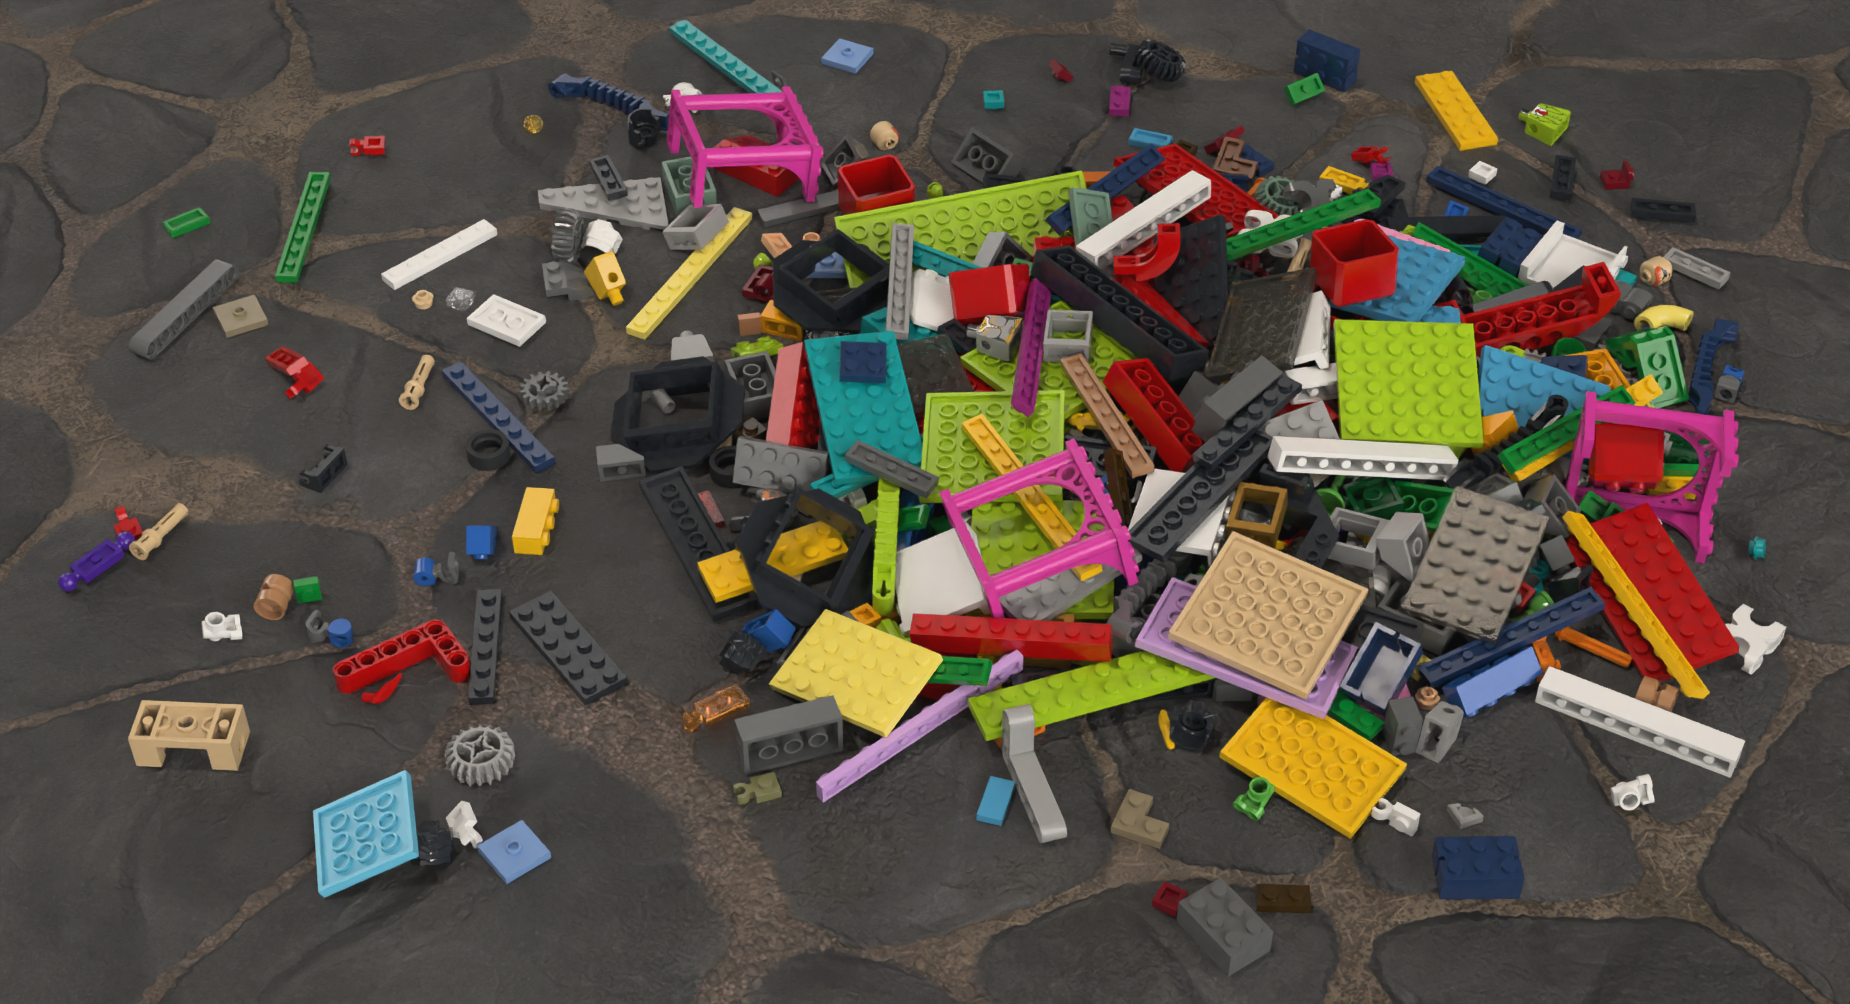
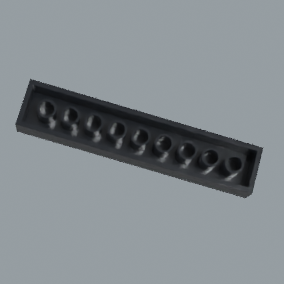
[1031,245,1209,381]

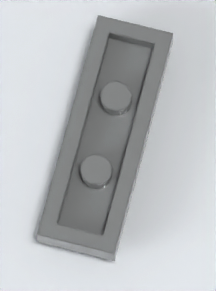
[1663,247,1731,289]

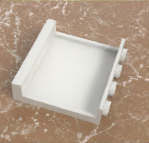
[1518,221,1628,288]
[1241,290,1330,372]
[1128,469,1237,566]
[895,523,990,637]

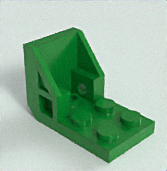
[1605,326,1689,408]

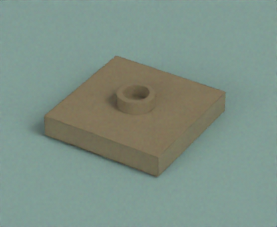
[213,295,269,338]

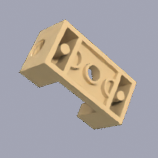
[128,700,250,770]

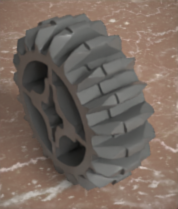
[551,208,585,265]

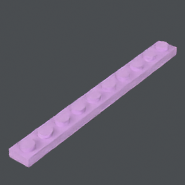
[816,649,1023,803]

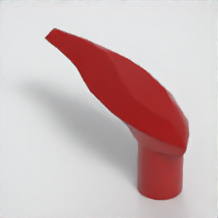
[362,673,402,704]

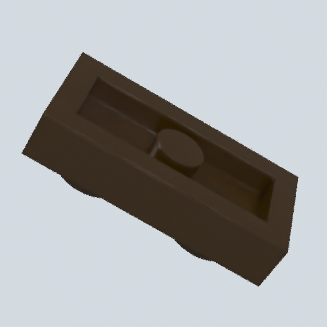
[1255,884,1311,913]

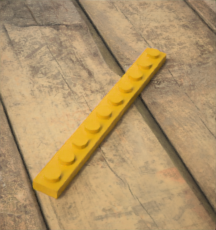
[1502,374,1663,483]
[962,414,1102,581]
[1562,511,1710,699]

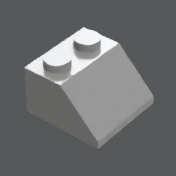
[1376,512,1433,581]

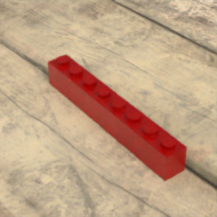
[909,613,1113,662]

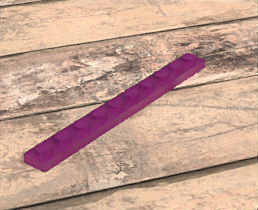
[1011,278,1052,417]

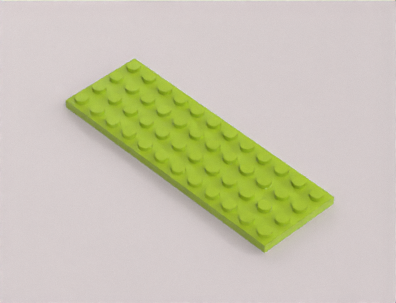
[834,171,1087,292]

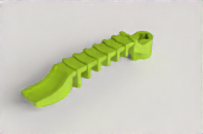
[872,477,900,615]

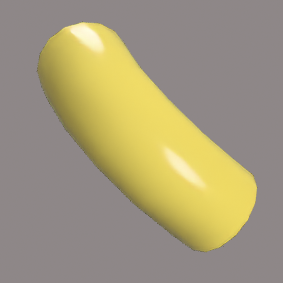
[1634,305,1694,331]

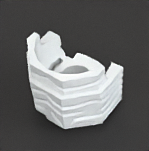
[580,219,623,254]

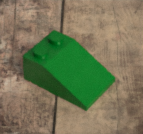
[1381,480,1460,534]

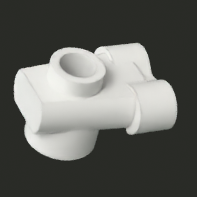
[202,612,242,641]
[1610,774,1654,810]

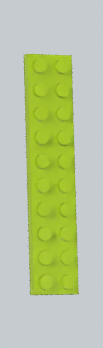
[968,650,1215,741]

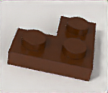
[1213,136,1258,183]

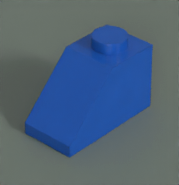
[466,526,498,559]
[741,609,796,652]

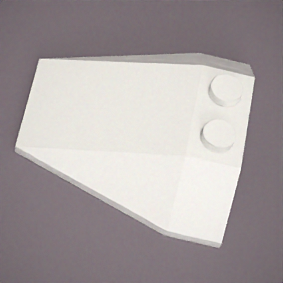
[909,269,968,331]

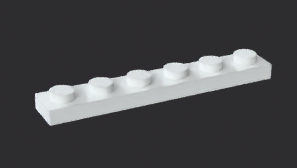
[381,219,497,290]

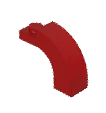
[1114,223,1180,281]

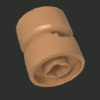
[254,574,294,620]
[1635,676,1680,712]

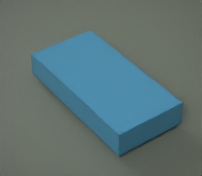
[1128,128,1173,148]
[976,776,1015,826]

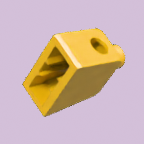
[584,251,626,306]

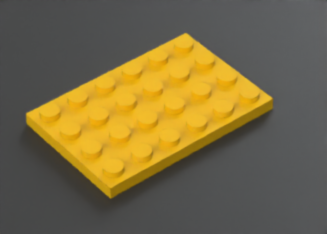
[1219,697,1407,839]

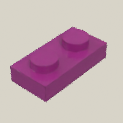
[1109,86,1131,117]

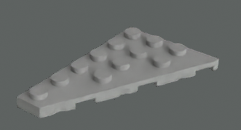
[538,177,669,231]

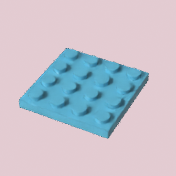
[313,770,419,898]

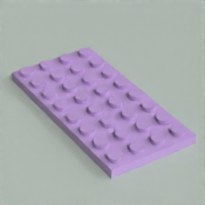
[1135,577,1358,719]

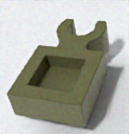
[733,772,782,805]

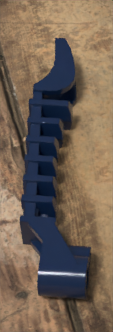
[548,73,669,131]
[1688,318,1739,415]

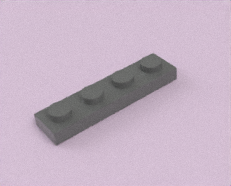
[845,440,939,499]

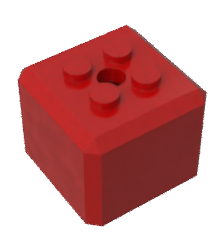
[838,154,915,215]
[1310,219,1399,308]
[948,264,1030,325]
[1588,423,1664,492]

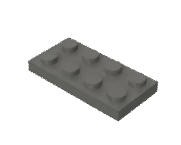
[733,436,829,494]

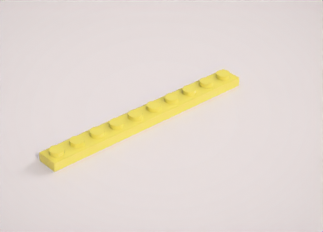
[626,207,752,340]

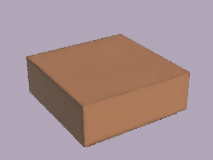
[738,312,761,336]

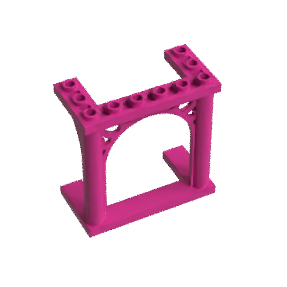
[667,86,823,208]
[1564,391,1739,564]
[939,439,1139,618]

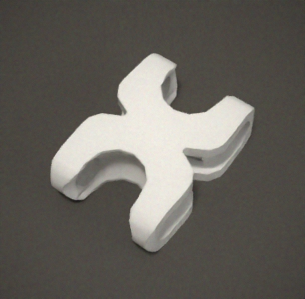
[1237,210,1303,258]
[1725,604,1786,674]

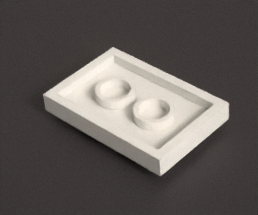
[467,294,546,347]

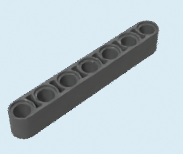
[129,259,239,359]

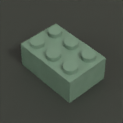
[662,156,717,217]

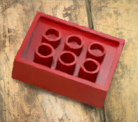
[713,135,799,197]

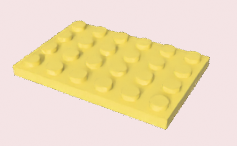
[769,609,943,738]

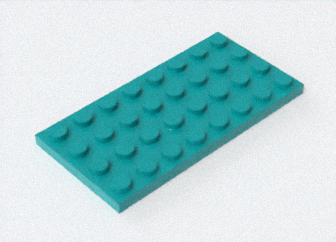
[804,330,923,485]

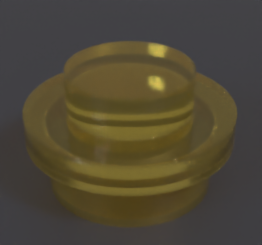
[523,115,543,133]

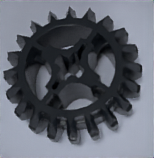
[1134,39,1186,82]

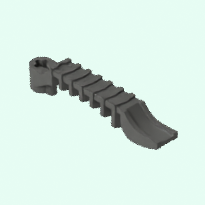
[1107,551,1193,643]

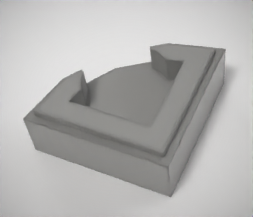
[1447,803,1484,829]

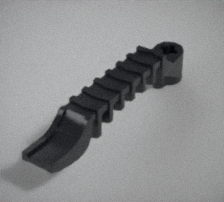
[1441,395,1569,495]

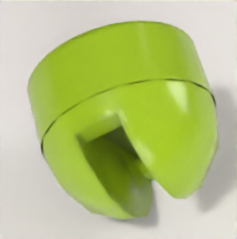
[927,182,943,199]
[753,253,772,269]

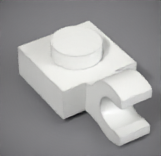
[1371,798,1420,837]
[446,801,483,848]

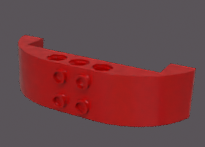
[1434,262,1621,358]

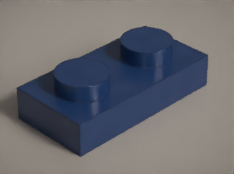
[1240,144,1275,177]

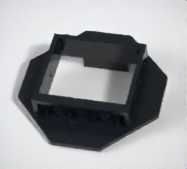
[772,229,890,333]
[611,356,745,473]
[1198,463,1339,572]
[735,488,875,628]

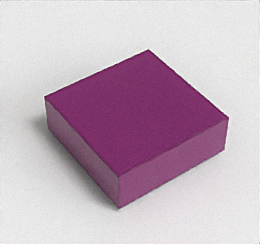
[1369,162,1394,181]

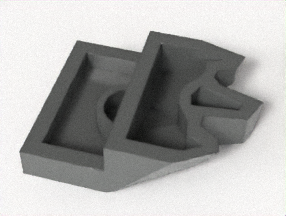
[542,261,595,301]

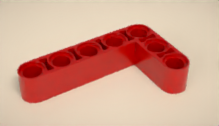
[333,620,471,694]

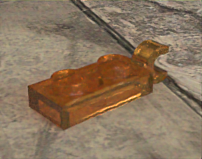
[682,684,750,732]

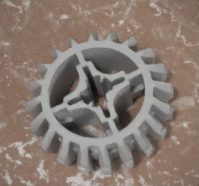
[445,724,515,787]

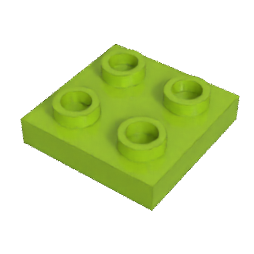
[731,336,783,358]

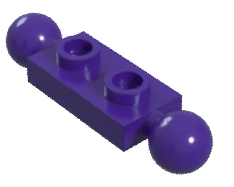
[58,531,135,592]

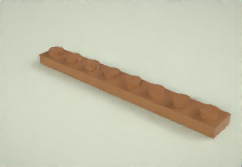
[1060,353,1154,478]

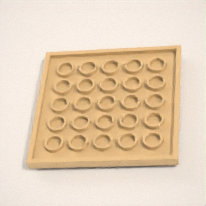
[1168,531,1368,700]

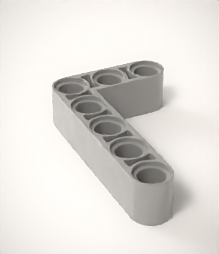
[1002,704,1067,843]

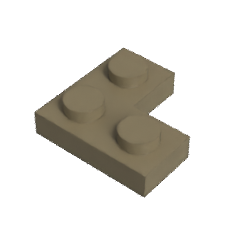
[1111,789,1169,849]

